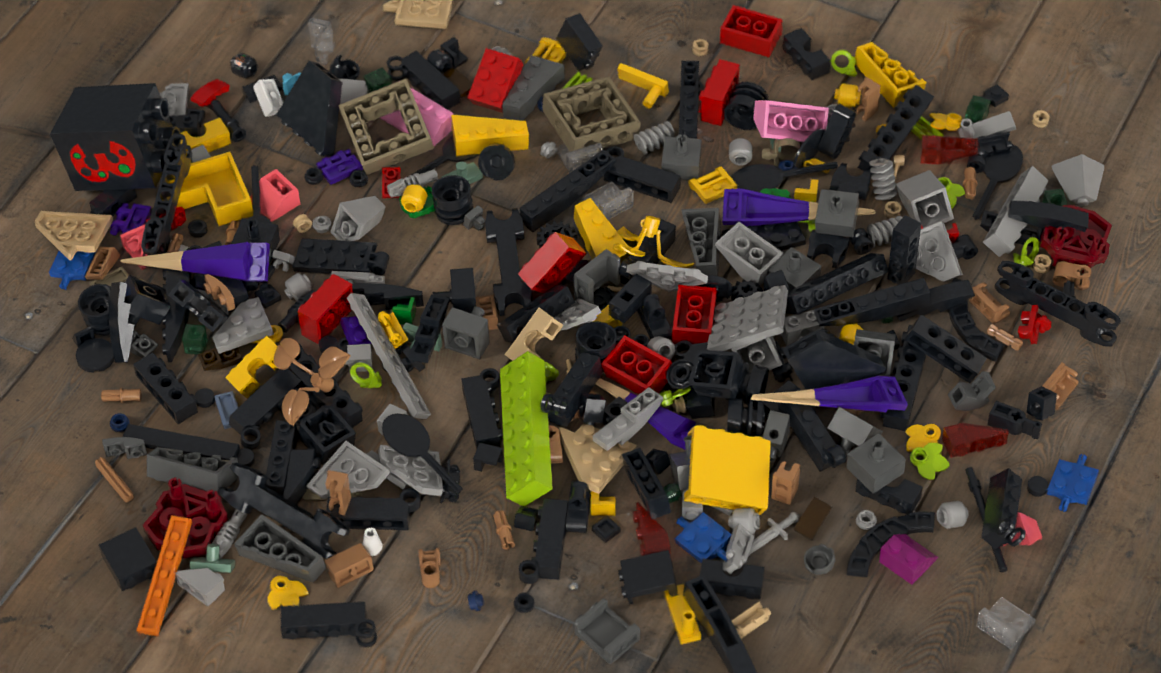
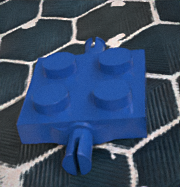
[49,250,97,289]
[1047,454,1099,512]
[674,512,732,563]

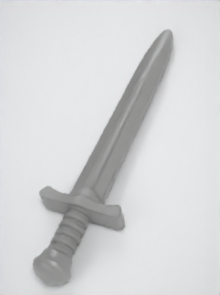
[723,512,800,571]

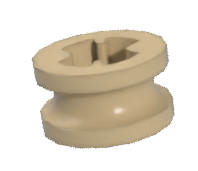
[693,39,708,56]
[1032,110,1050,128]
[884,201,902,219]
[293,214,312,233]
[1033,254,1051,273]
[672,396,686,414]

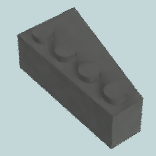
[503,55,565,121]
[681,208,721,276]
[147,447,238,494]
[234,514,327,583]

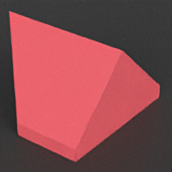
[120,224,148,270]
[1003,512,1042,546]

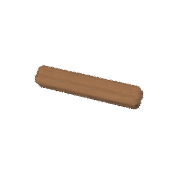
[95,457,134,502]

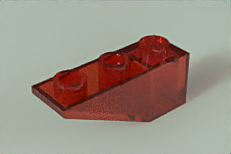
[920,135,978,165]
[942,423,1009,458]
[632,502,671,556]

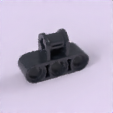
[818,103,856,159]
[637,294,672,340]
[566,480,591,533]

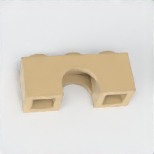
[505,308,563,361]

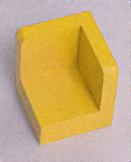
[794,179,818,202]
[591,491,616,516]

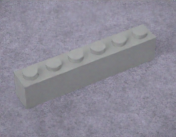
[983,166,1049,257]

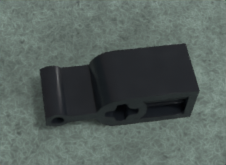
[987,401,1042,439]

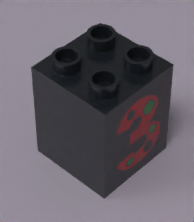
[50,83,181,191]

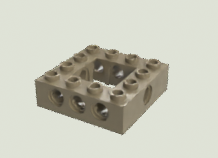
[542,77,641,157]
[338,79,434,175]

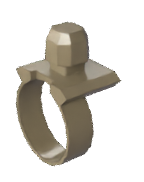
[762,138,801,167]

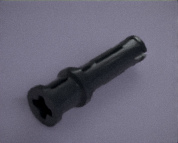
[210,100,247,142]

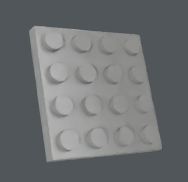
[707,285,788,351]

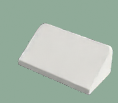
[253,79,283,117]

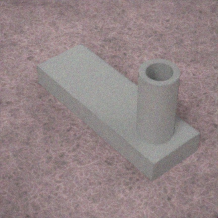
[958,111,1016,147]

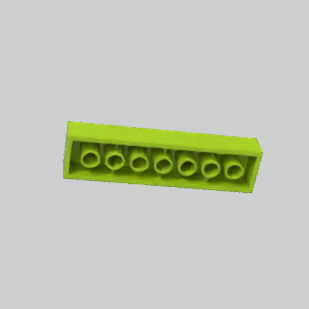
[500,351,552,506]

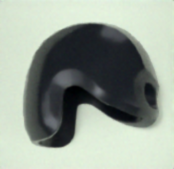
[329,55,360,80]

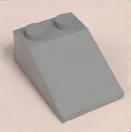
[715,222,783,285]

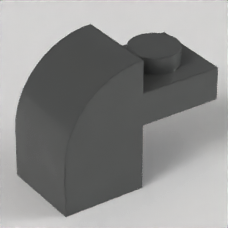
[948,371,996,411]

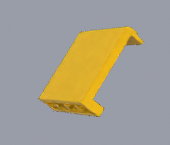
[684,425,771,515]

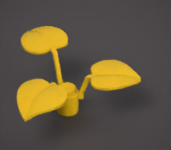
[614,215,694,268]

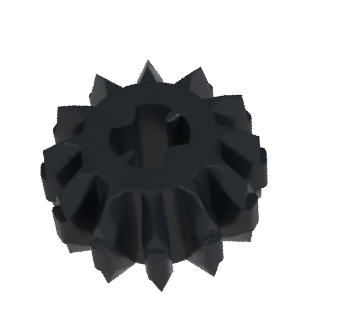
[731,279,763,301]

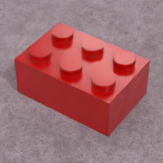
[720,5,783,57]
[468,48,524,113]
[699,59,740,126]
[518,232,587,293]
[298,274,353,345]
[672,285,717,344]
[601,335,672,394]

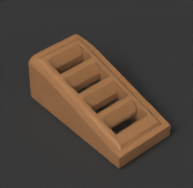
[85,246,120,280]
[476,295,498,330]

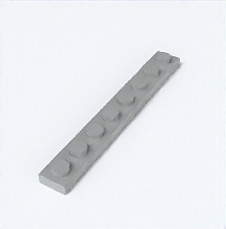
[347,293,431,419]

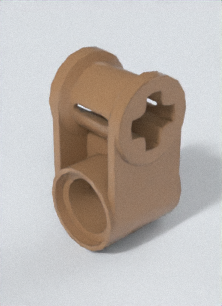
[1053,261,1091,290]
[549,425,563,464]
[419,548,441,588]

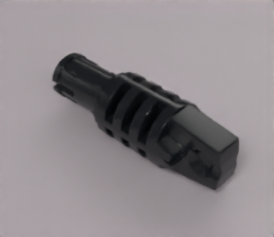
[278,290,315,333]

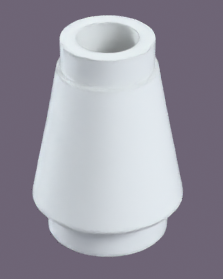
[362,528,383,556]

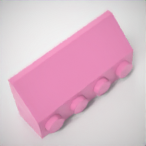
[380,88,454,146]
[753,100,829,142]

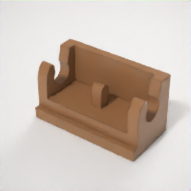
[856,77,881,121]
[969,282,1010,324]
[1043,363,1079,410]
[771,461,800,505]
[325,470,351,515]
[324,543,374,588]

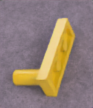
[617,63,669,109]
[664,584,701,644]

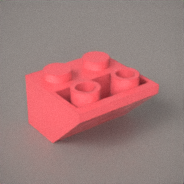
[250,169,300,222]

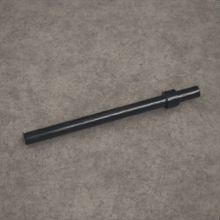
[965,467,1008,572]

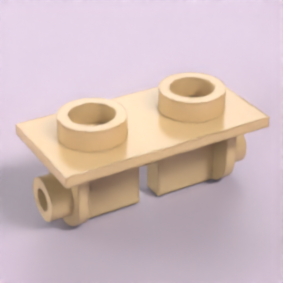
[731,601,771,638]

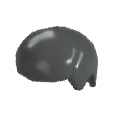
[803,544,835,575]

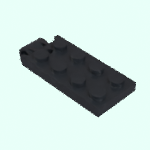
[292,238,390,275]

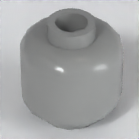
[729,138,752,166]
[284,273,313,301]
[647,336,675,360]
[936,501,969,529]
[728,508,760,534]

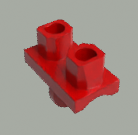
[1018,305,1052,344]

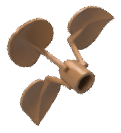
[274,338,351,426]

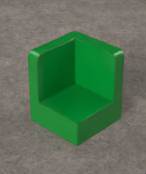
[392,297,416,325]

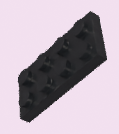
[722,222,806,251]

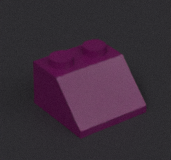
[879,534,938,585]

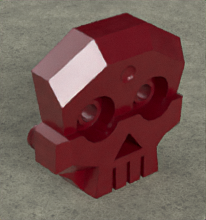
[1040,204,1112,274]
[142,477,228,559]

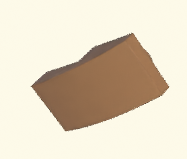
[203,274,235,311]

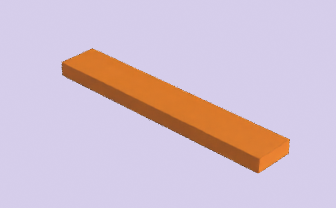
[137,515,193,636]

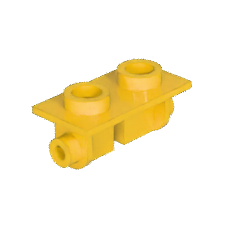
[378,311,409,349]

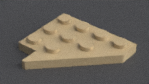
[383,0,453,29]
[35,211,113,260]
[558,423,637,494]

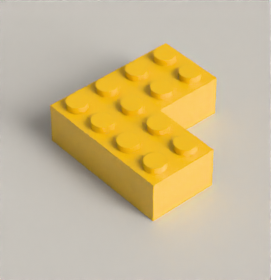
[161,152,253,226]

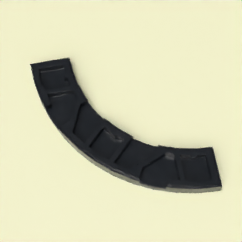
[948,278,1004,362]
[847,511,935,577]

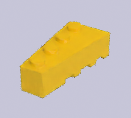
[855,42,927,108]
[451,115,529,156]
[574,198,630,265]

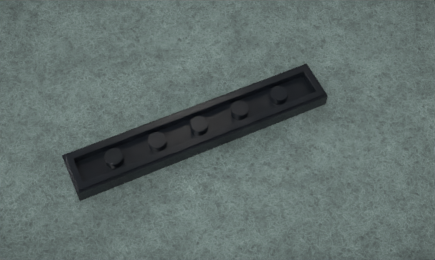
[122,424,240,460]

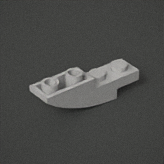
[593,388,663,451]

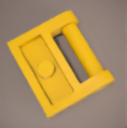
[525,37,567,64]
[688,166,737,204]

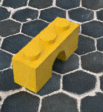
[181,118,231,156]
[225,336,278,398]

